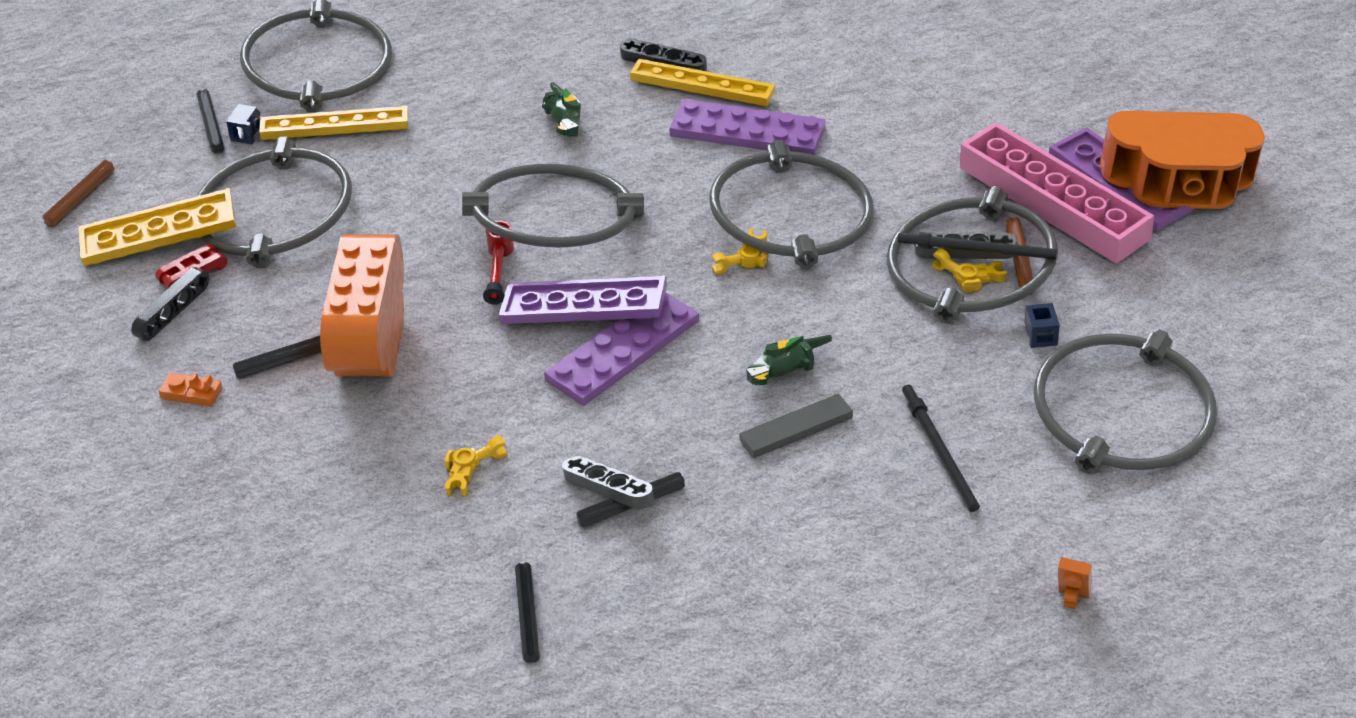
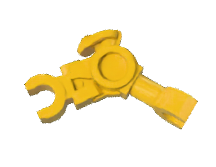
[711,228,768,275]
[932,248,1007,293]
[444,435,508,497]

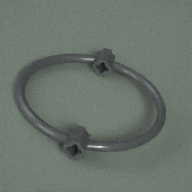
[240,0,392,112]
[196,137,352,268]
[709,140,874,269]
[462,164,644,248]
[887,186,1058,324]
[1034,329,1217,474]

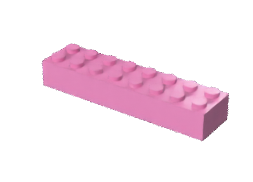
[960,122,1154,264]

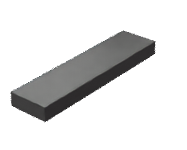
[739,393,853,458]

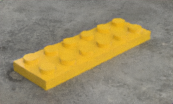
[79,189,236,266]

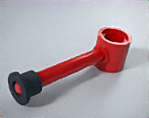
[483,221,514,305]

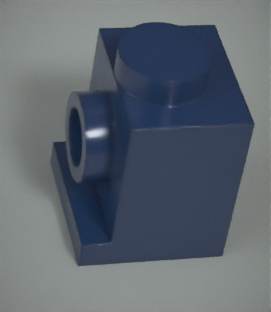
[226,104,261,145]
[1024,303,1060,348]

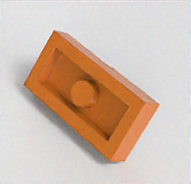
[159,372,223,406]
[1058,557,1092,609]

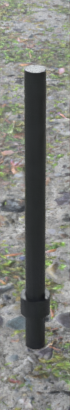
[898,232,1058,260]
[902,384,980,512]

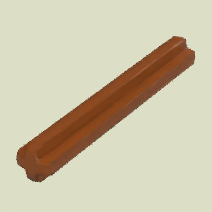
[42,160,114,227]
[1006,217,1033,294]

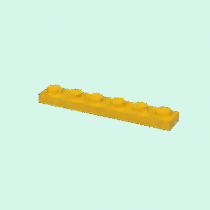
[630,59,775,107]
[259,106,409,140]

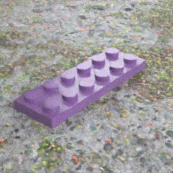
[669,99,826,155]
[1049,127,1195,231]
[499,276,667,324]
[544,292,699,406]

